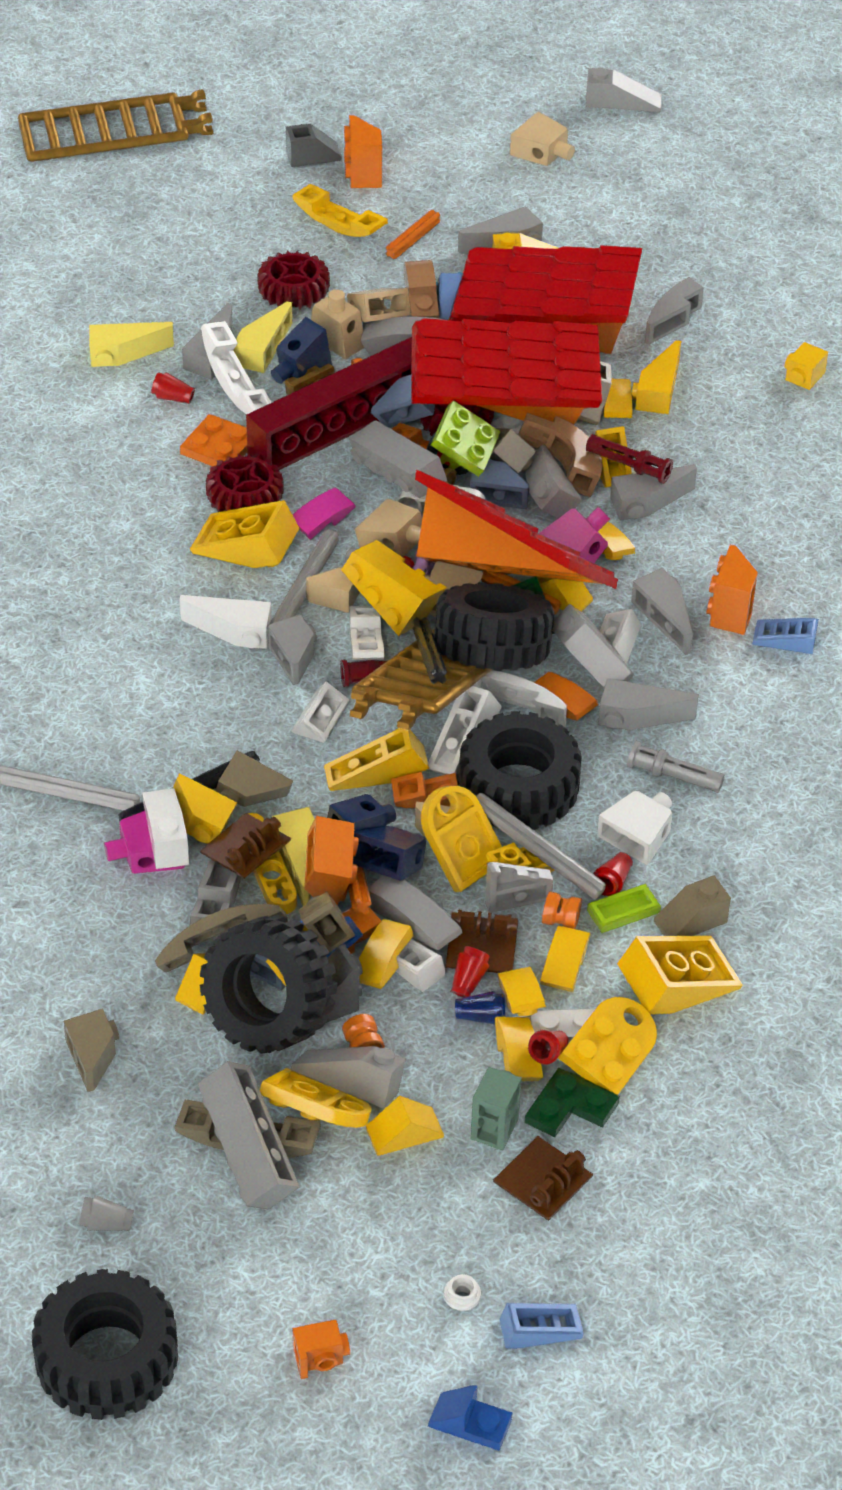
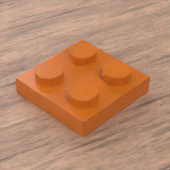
[180,414,247,466]

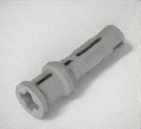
[627,740,725,793]

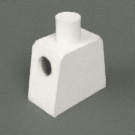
[597,791,672,865]

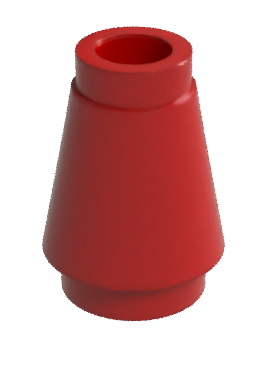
[151,372,195,404]
[593,852,633,896]
[450,946,490,999]
[528,1030,569,1065]

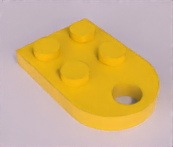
[421,786,502,892]
[558,997,657,1095]
[260,1068,372,1128]

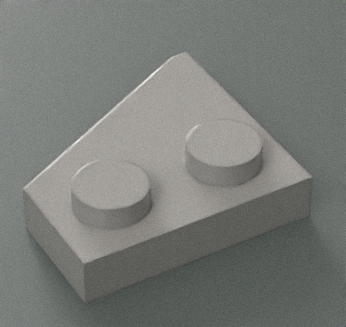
[485,862,553,913]

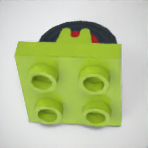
[427,400,500,477]

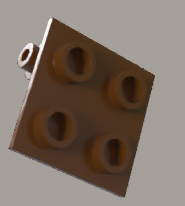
[200,813,291,879]
[445,909,518,973]
[493,1136,593,1221]

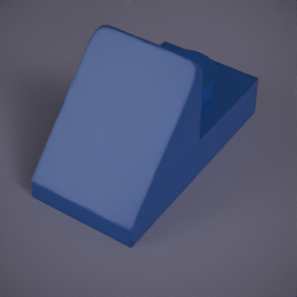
[428,1385,513,1451]

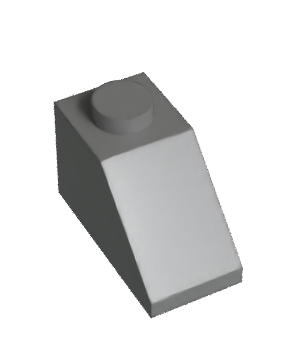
[268,614,317,685]

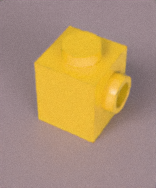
[784,342,828,390]

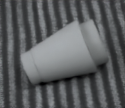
[79,1195,134,1231]

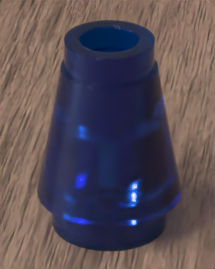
[455,991,506,1025]

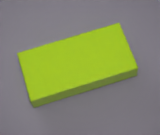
[587,883,661,933]

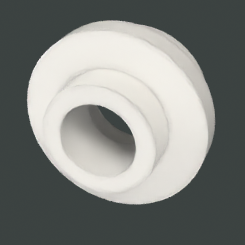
[444,1274,481,1311]

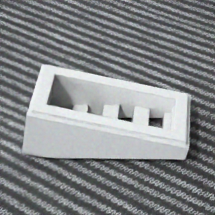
[396,939,445,992]

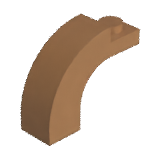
[404,260,439,319]
[518,413,602,498]

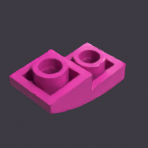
[292,487,356,540]

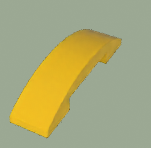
[292,184,388,237]

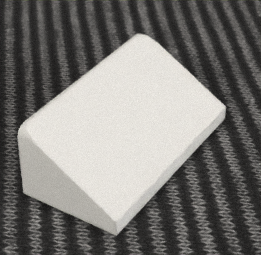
[600,609,641,664]
[291,681,350,743]

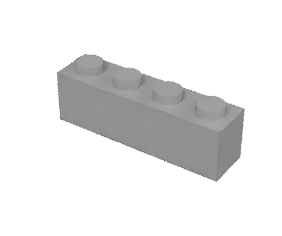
[348,420,447,498]
[198,1061,300,1209]

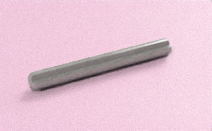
[270,529,339,624]
[0,765,140,811]
[476,793,605,899]

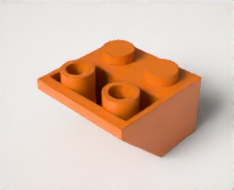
[344,115,382,188]
[706,544,758,635]
[304,816,358,906]

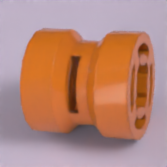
[542,891,582,929]
[342,1014,385,1048]

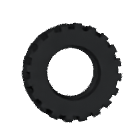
[434,582,554,671]
[459,711,582,830]
[200,915,337,1053]
[32,1269,178,1420]

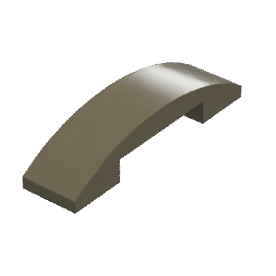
[155,904,288,973]
[175,1099,321,1158]

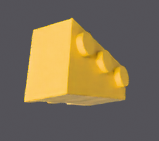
[341,540,447,636]

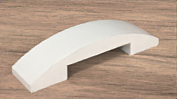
[201,321,272,414]
[349,606,384,660]
[473,670,567,727]

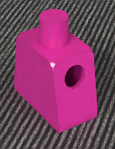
[539,507,610,563]
[104,811,185,874]

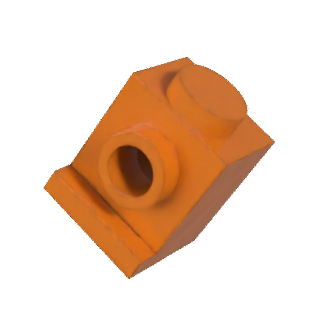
[292,1319,350,1379]

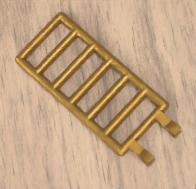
[18,89,213,162]
[350,629,493,730]

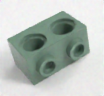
[470,1066,522,1151]

